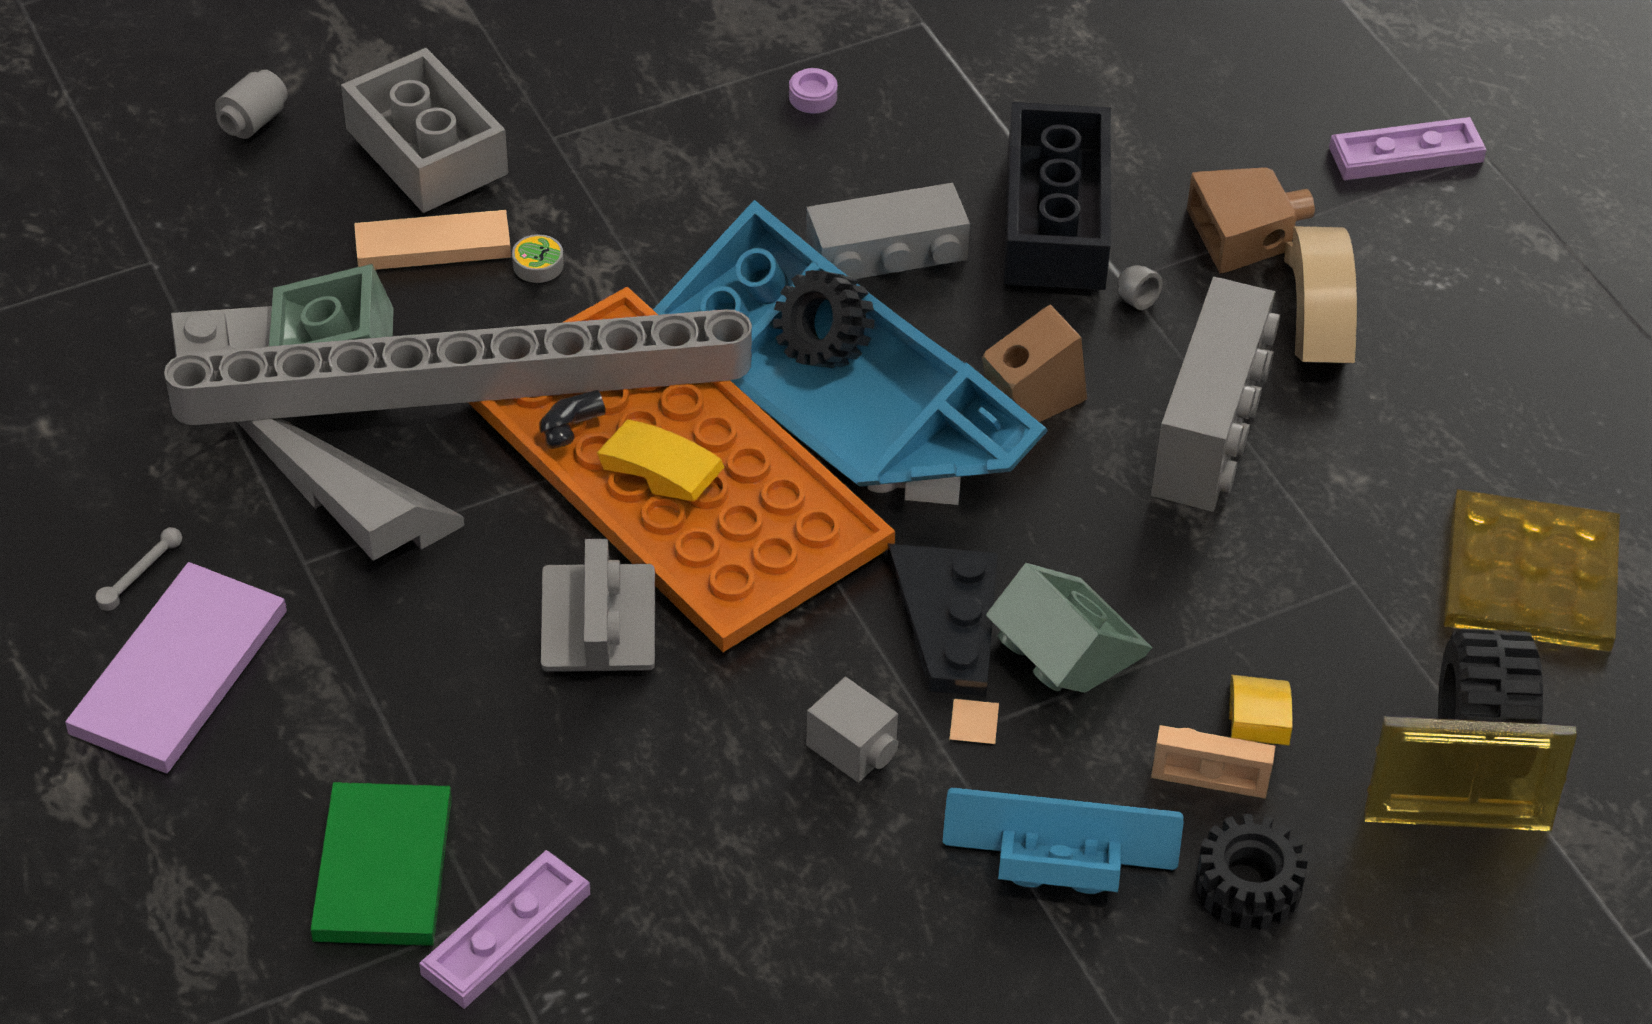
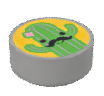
[512,234,564,283]

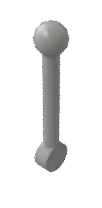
[96,527,182,611]

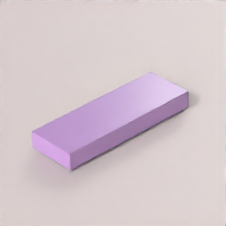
[1329,117,1486,180]
[419,850,590,1009]

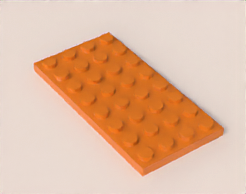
[468,287,895,652]

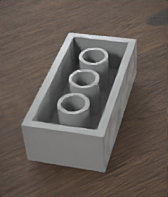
[1151,276,1280,512]

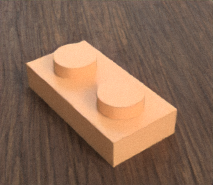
[1151,725,1275,799]

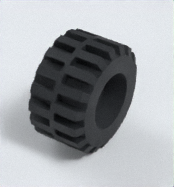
[1438,628,1543,776]

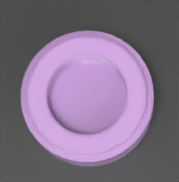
[789,68,837,113]

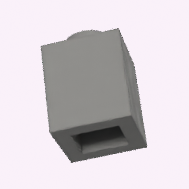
[806,676,898,783]

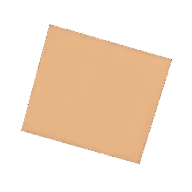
[949,699,999,744]

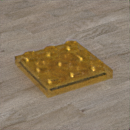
[1444,489,1620,652]

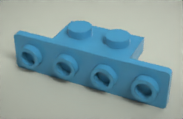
[943,788,1184,894]

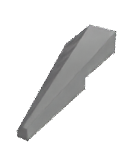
[238,418,464,561]

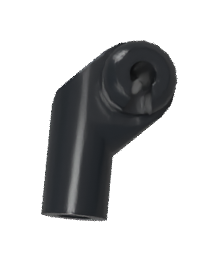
[539,389,605,449]

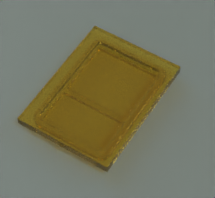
[1364,717,1577,831]

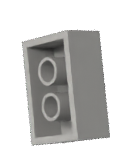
[341,48,508,213]

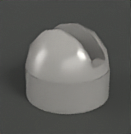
[1118,265,1163,310]

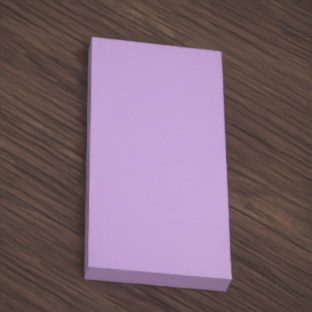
[65,562,287,774]

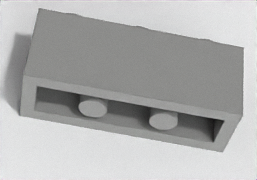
[806,183,970,279]

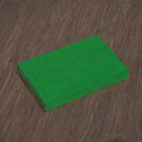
[311,782,452,946]

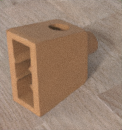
[1187,168,1315,273]
[978,304,1087,422]

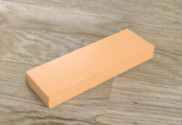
[354,210,511,270]

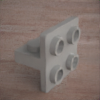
[541,539,655,671]

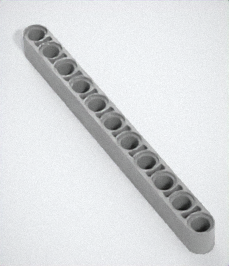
[164,309,752,425]

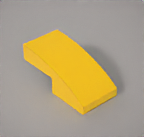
[597,419,725,502]
[1229,675,1292,745]

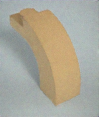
[1284,226,1357,363]

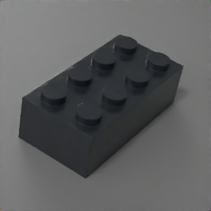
[1004,102,1111,290]

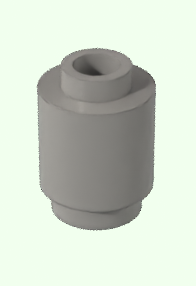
[215,70,288,139]

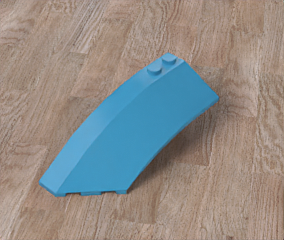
[653,200,1047,487]

